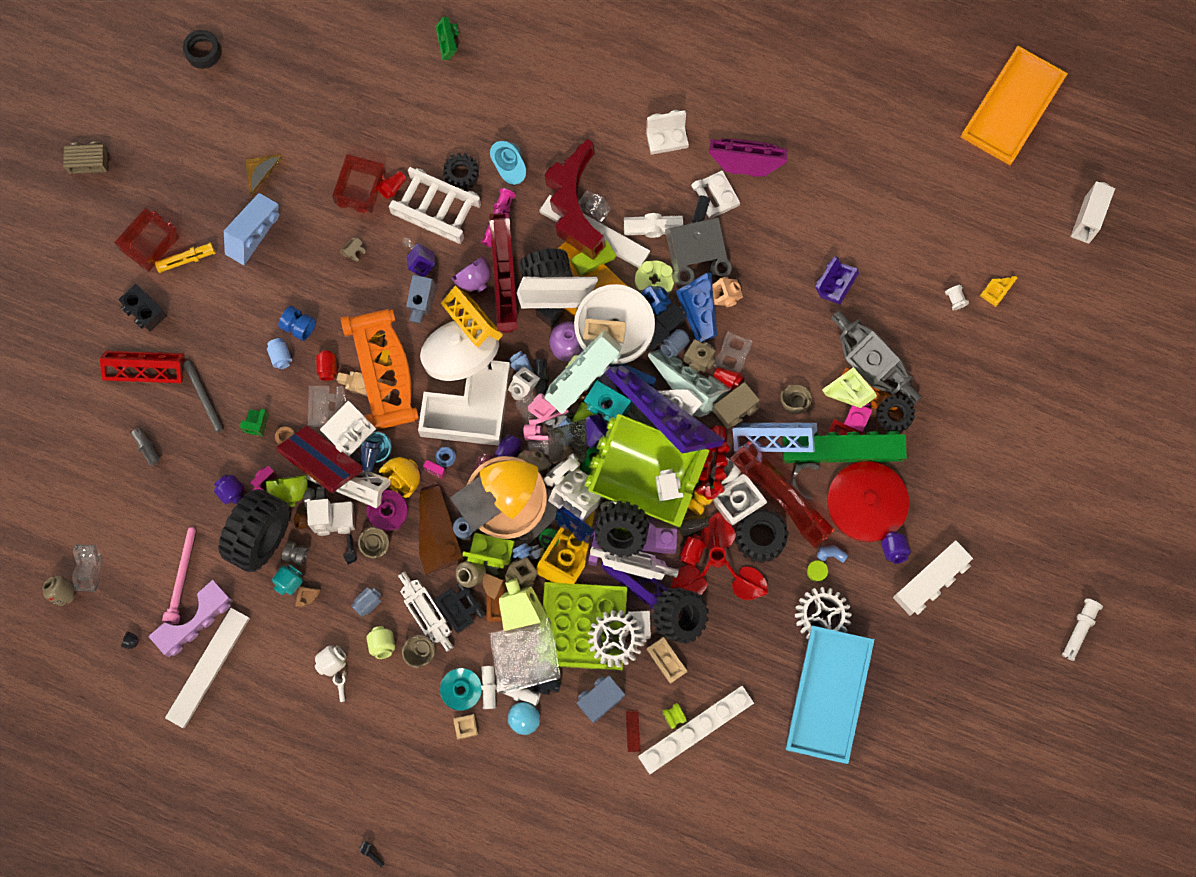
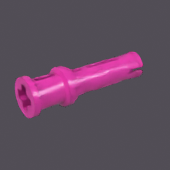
[481,188,516,247]

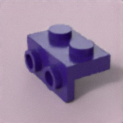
[816,256,859,305]

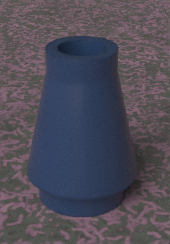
[361,440,381,472]

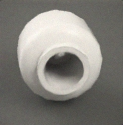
[315,645,347,676]

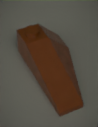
[419,486,464,575]

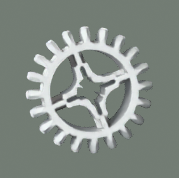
[795,587,852,639]
[588,610,645,667]

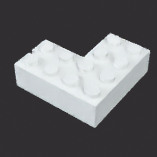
[418,360,511,446]

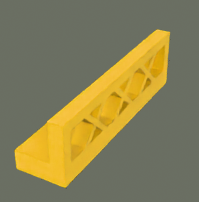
[441,285,503,347]

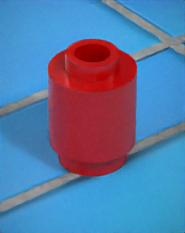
[316,350,337,381]
[680,535,706,567]

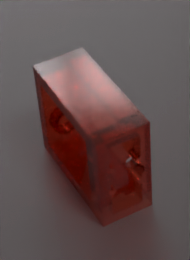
[332,154,386,213]
[114,208,180,272]

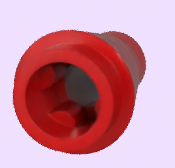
[378,171,407,199]
[714,367,745,391]

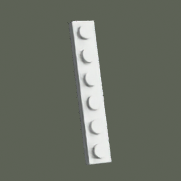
[638,686,754,774]

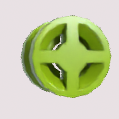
[662,703,687,729]

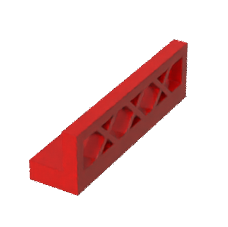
[100,351,185,383]

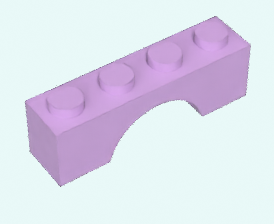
[148,580,233,657]

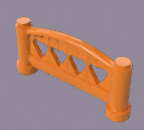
[340,309,419,431]

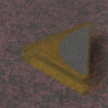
[245,154,282,195]

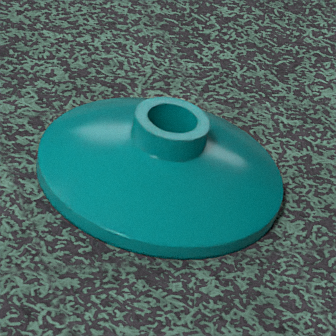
[440,668,482,711]

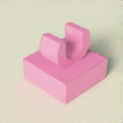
[528,393,556,421]

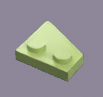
[822,367,877,408]

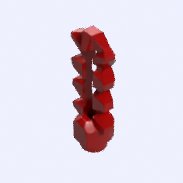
[696,425,730,500]

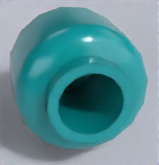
[272,564,303,596]

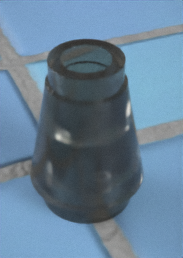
[678,515,709,537]

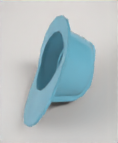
[490,141,526,185]

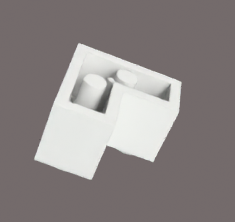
[307,499,356,536]

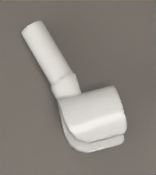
[333,671,347,702]

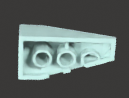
[648,349,730,417]

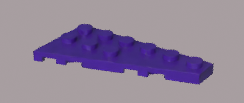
[606,366,725,454]

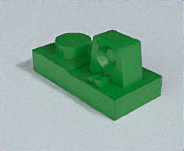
[435,17,459,60]

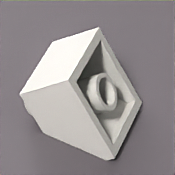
[712,473,767,525]

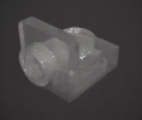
[578,190,610,223]

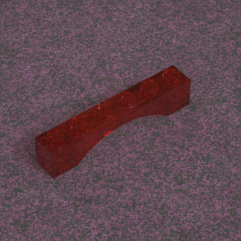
[730,441,834,548]

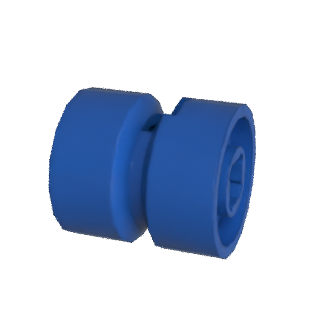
[278,305,316,341]

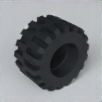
[519,248,573,278]
[595,501,649,558]
[735,508,789,563]
[652,587,709,643]

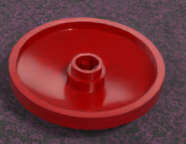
[827,461,909,542]

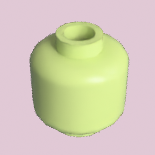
[367,626,395,659]

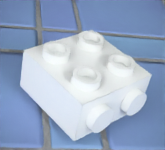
[548,468,604,524]

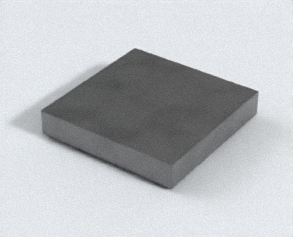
[450,477,501,532]

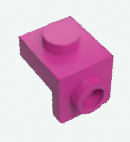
[844,403,873,432]
[250,466,277,490]

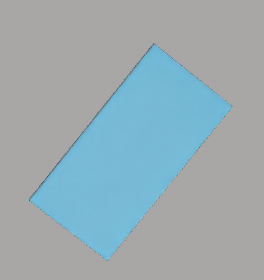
[785,626,874,764]

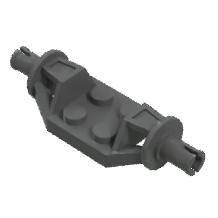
[831,310,922,405]

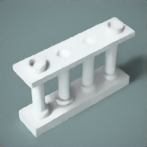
[389,167,481,244]

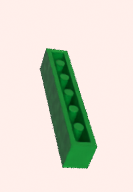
[781,431,907,463]

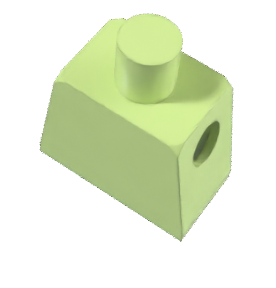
[499,578,546,631]

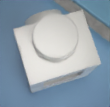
[508,367,540,402]
[655,469,684,501]
[629,611,651,643]

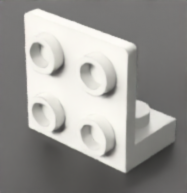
[646,110,689,155]

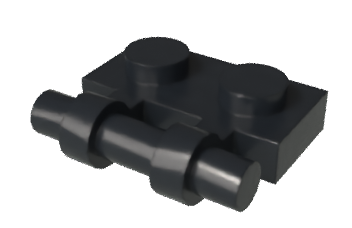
[434,583,487,634]

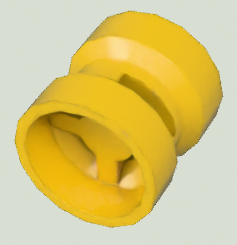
[688,487,713,516]

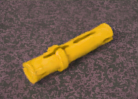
[155,242,216,273]

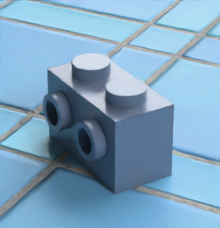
[577,676,625,724]

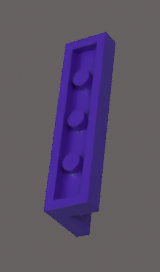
[601,563,668,610]

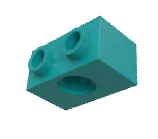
[584,381,633,422]

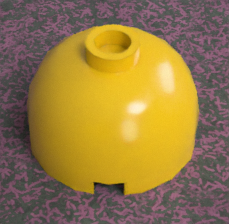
[379,457,421,498]

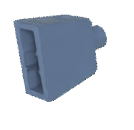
[406,275,437,324]

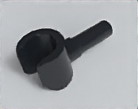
[343,534,357,565]
[360,841,385,867]

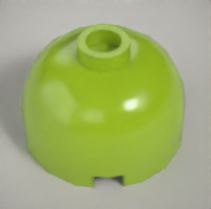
[266,475,308,507]

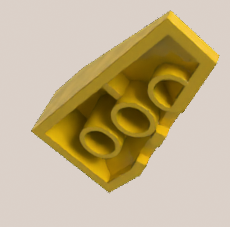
[536,510,595,584]

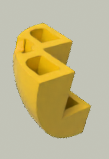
[480,461,538,519]

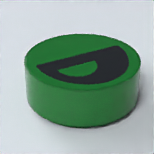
[539,529,559,549]

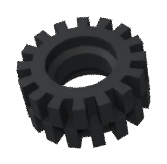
[443,153,479,191]
[876,395,915,433]

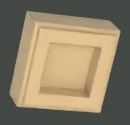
[453,714,478,740]

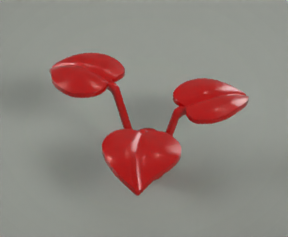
[670,512,768,600]

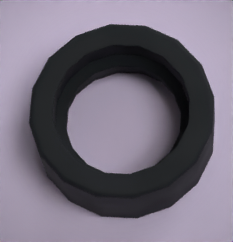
[182,30,221,69]

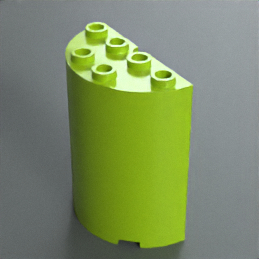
[584,414,710,527]

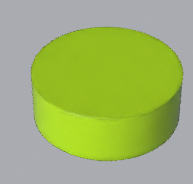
[807,560,828,582]

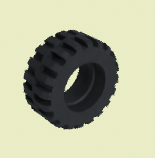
[218,489,290,572]

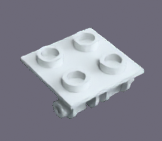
[320,401,376,456]

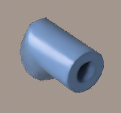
[817,545,849,563]

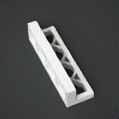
[307,470,391,508]

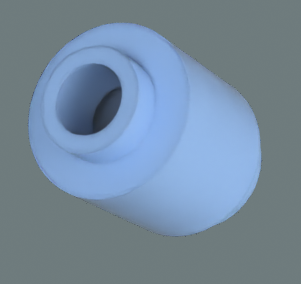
[267,338,292,369]

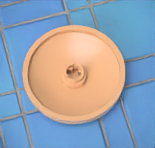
[467,456,548,539]

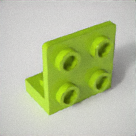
[462,533,515,569]

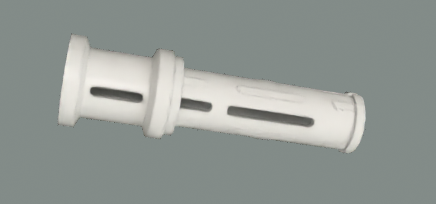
[1062,598,1103,661]

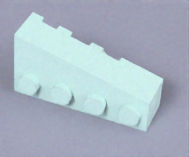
[544,330,622,414]

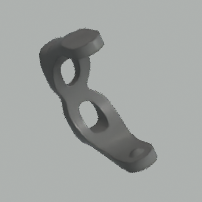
[789,463,820,501]

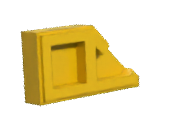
[980,276,1018,307]

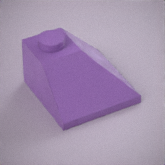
[639,514,677,554]

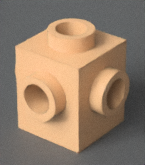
[712,277,743,307]

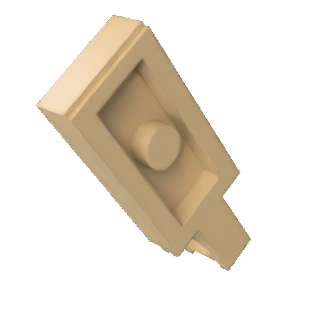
[336,372,394,402]

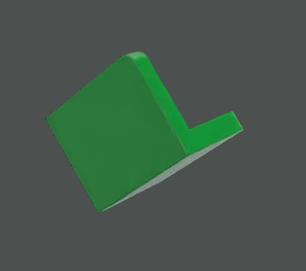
[240,408,269,437]

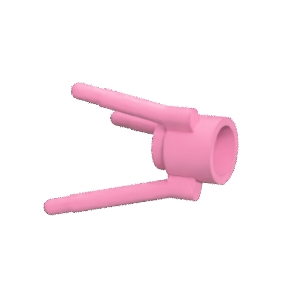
[524,409,569,441]

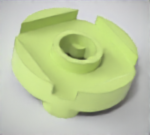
[635,261,674,294]

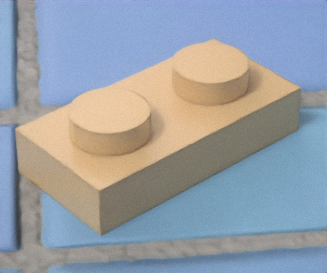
[583,319,626,344]
[646,637,688,684]

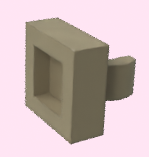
[339,238,366,261]

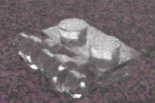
[308,386,346,427]

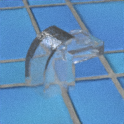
[72,544,102,592]

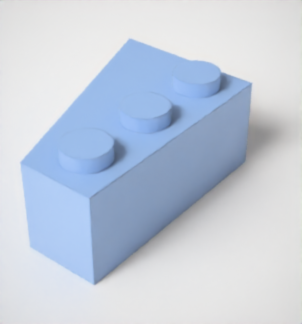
[224,193,279,265]

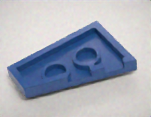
[676,273,717,343]

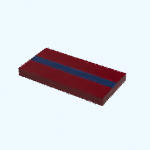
[276,426,363,493]

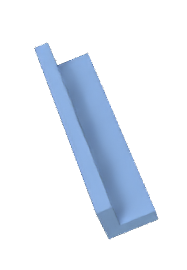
[733,423,817,452]

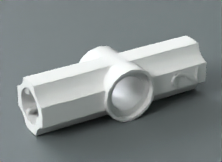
[624,213,683,238]

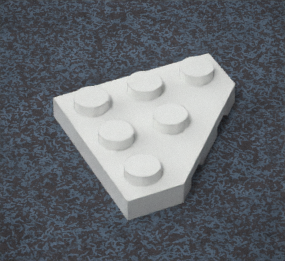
[628,389,704,430]

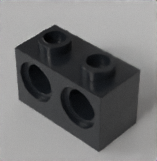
[118,283,167,332]

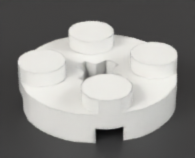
[543,453,580,487]

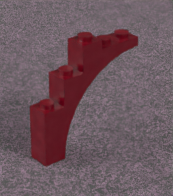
[544,139,606,260]
[489,213,518,333]

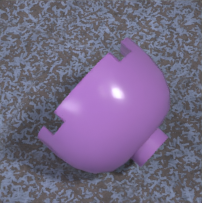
[451,256,491,293]
[549,321,584,362]

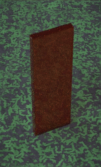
[626,711,640,752]

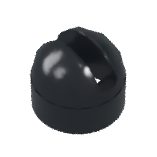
[121,631,139,649]

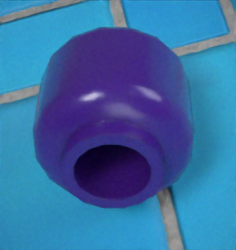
[214,474,245,504]
[881,532,911,564]

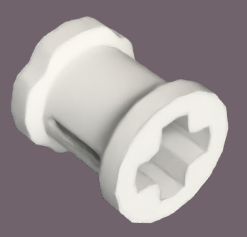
[945,285,969,310]

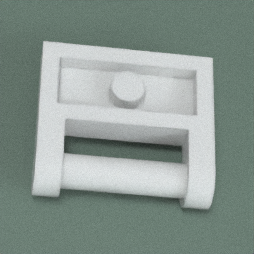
[691,171,740,219]

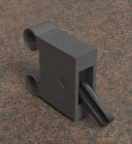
[665,195,732,285]

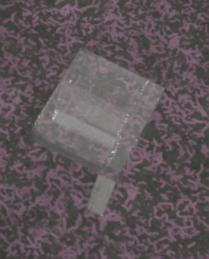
[515,392,538,425]

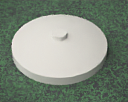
[574,285,655,365]
[420,319,499,381]

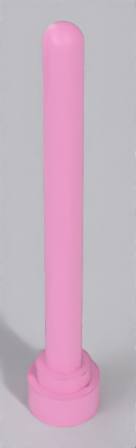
[162,527,196,624]

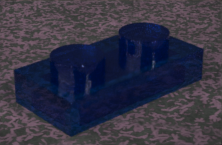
[555,506,595,544]

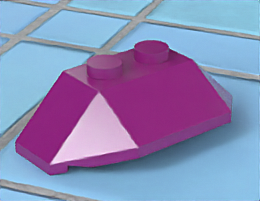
[709,138,788,177]

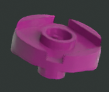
[366,490,408,532]

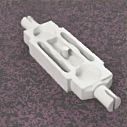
[590,547,679,580]
[398,571,454,652]

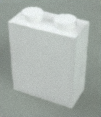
[1071,181,1115,244]

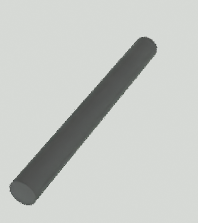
[183,360,223,433]

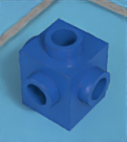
[641,285,671,315]

